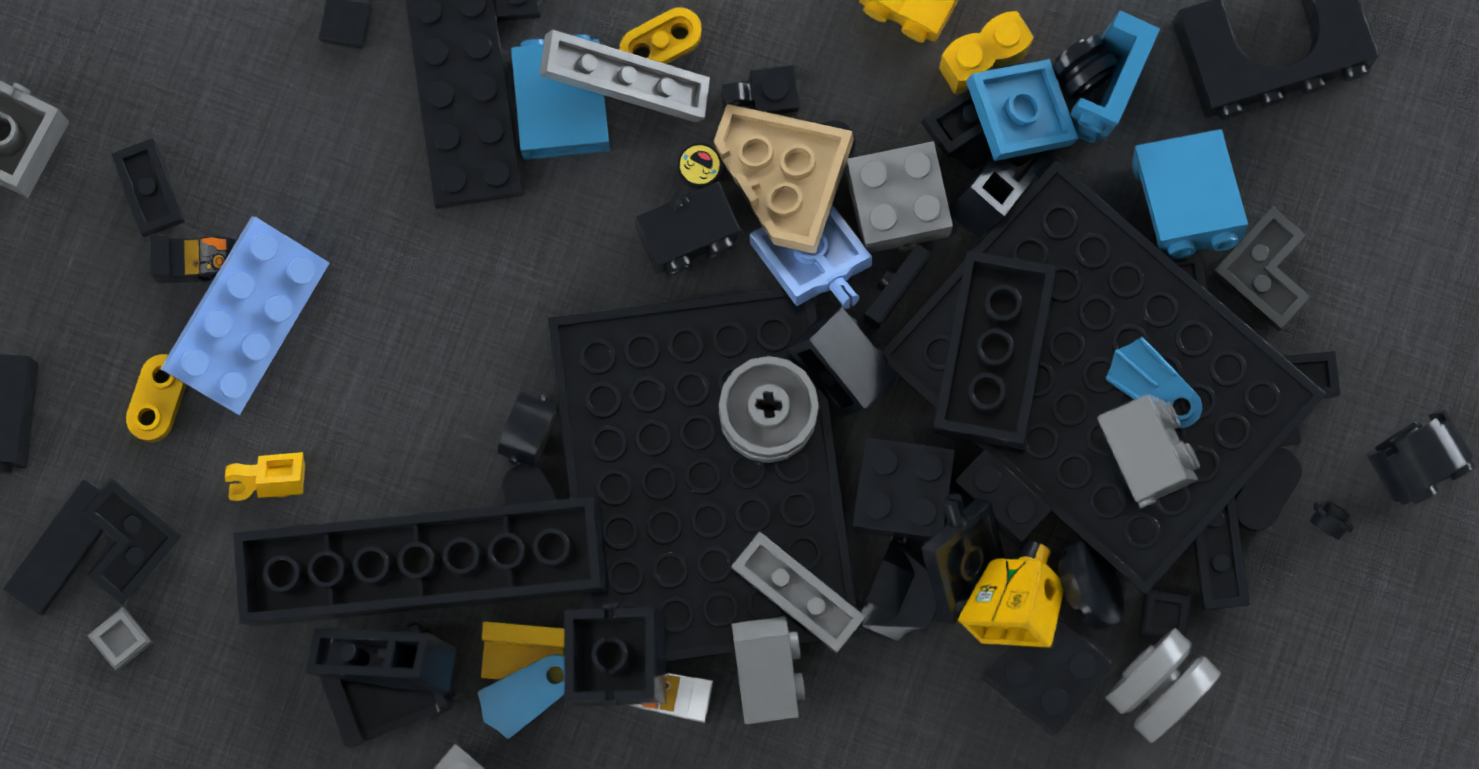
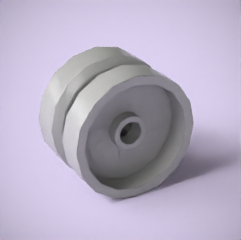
[719,356,819,463]
[1105,628,1221,743]

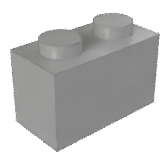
[732,617,805,724]

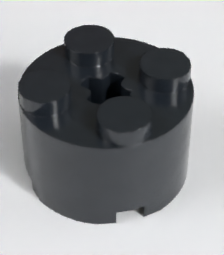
[1366,409,1476,505]

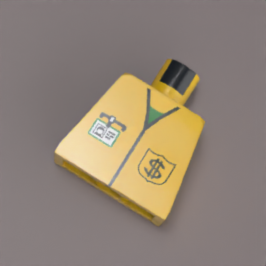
[958,541,1064,647]

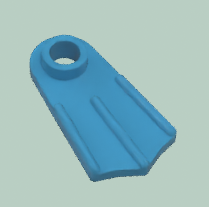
[1106,337,1202,428]
[478,654,564,739]

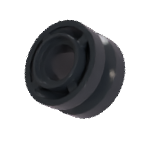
[1052,34,1119,100]

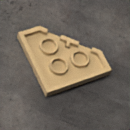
[714,104,854,254]

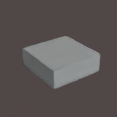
[87,607,153,671]

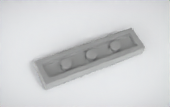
[539,30,710,123]

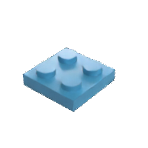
[966,59,1079,161]

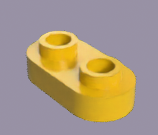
[619,7,702,64]
[126,354,187,442]

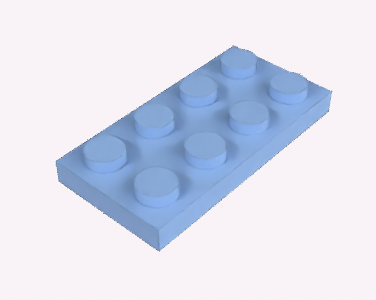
[160,216,330,415]

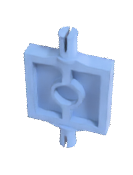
[749,205,872,309]

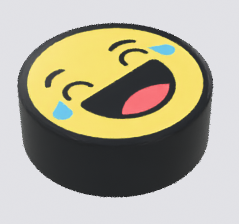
[678,143,722,189]

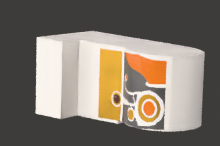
[629,673,713,724]

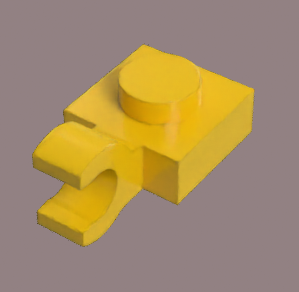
[225,452,305,501]

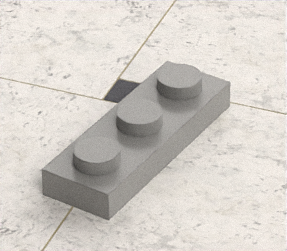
[731,532,865,653]

